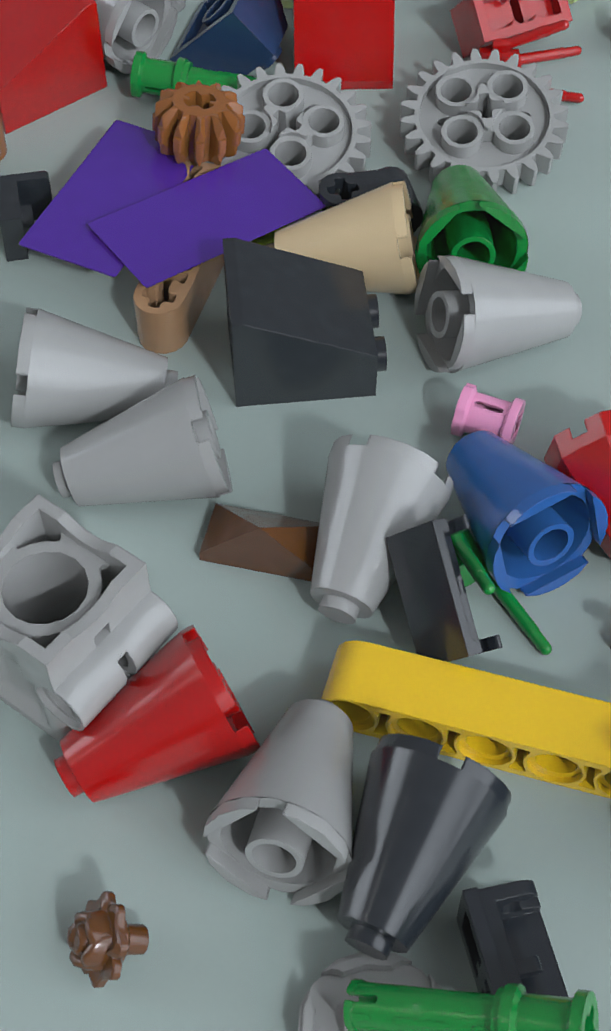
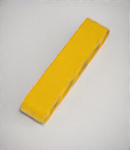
[321,640,611,799]

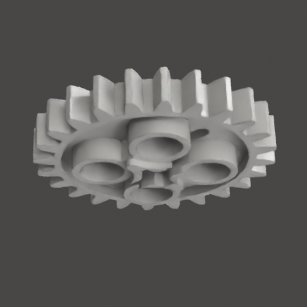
[400,48,569,194]
[207,63,371,198]

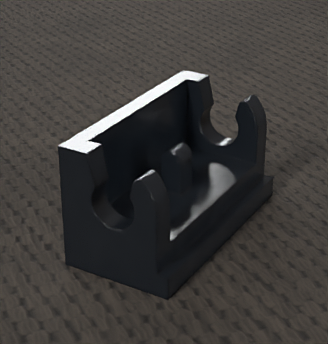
[386,515,503,662]
[456,880,569,997]

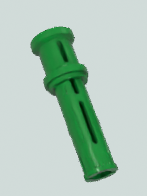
[130,51,256,98]
[343,978,599,1031]

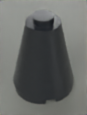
[337,734,511,960]

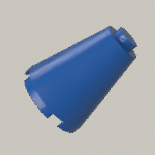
[446,430,608,596]

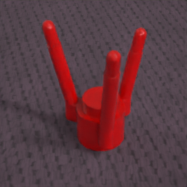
[477,20,584,103]

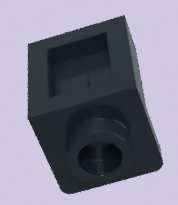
[0,171,53,262]

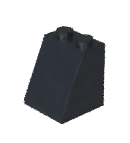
[222,238,387,407]

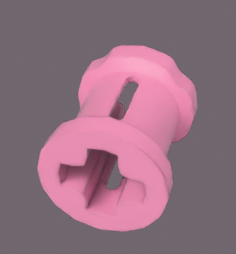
[451,383,526,444]

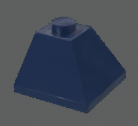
[170,0,288,75]

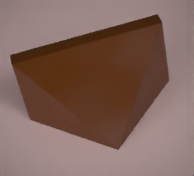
[199,503,319,582]

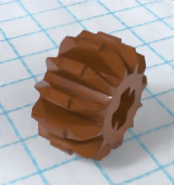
[152,80,245,167]

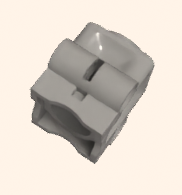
[0,494,178,741]

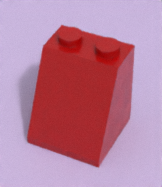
[0,0,107,134]
[293,0,395,90]

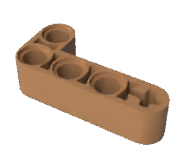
[133,161,224,354]

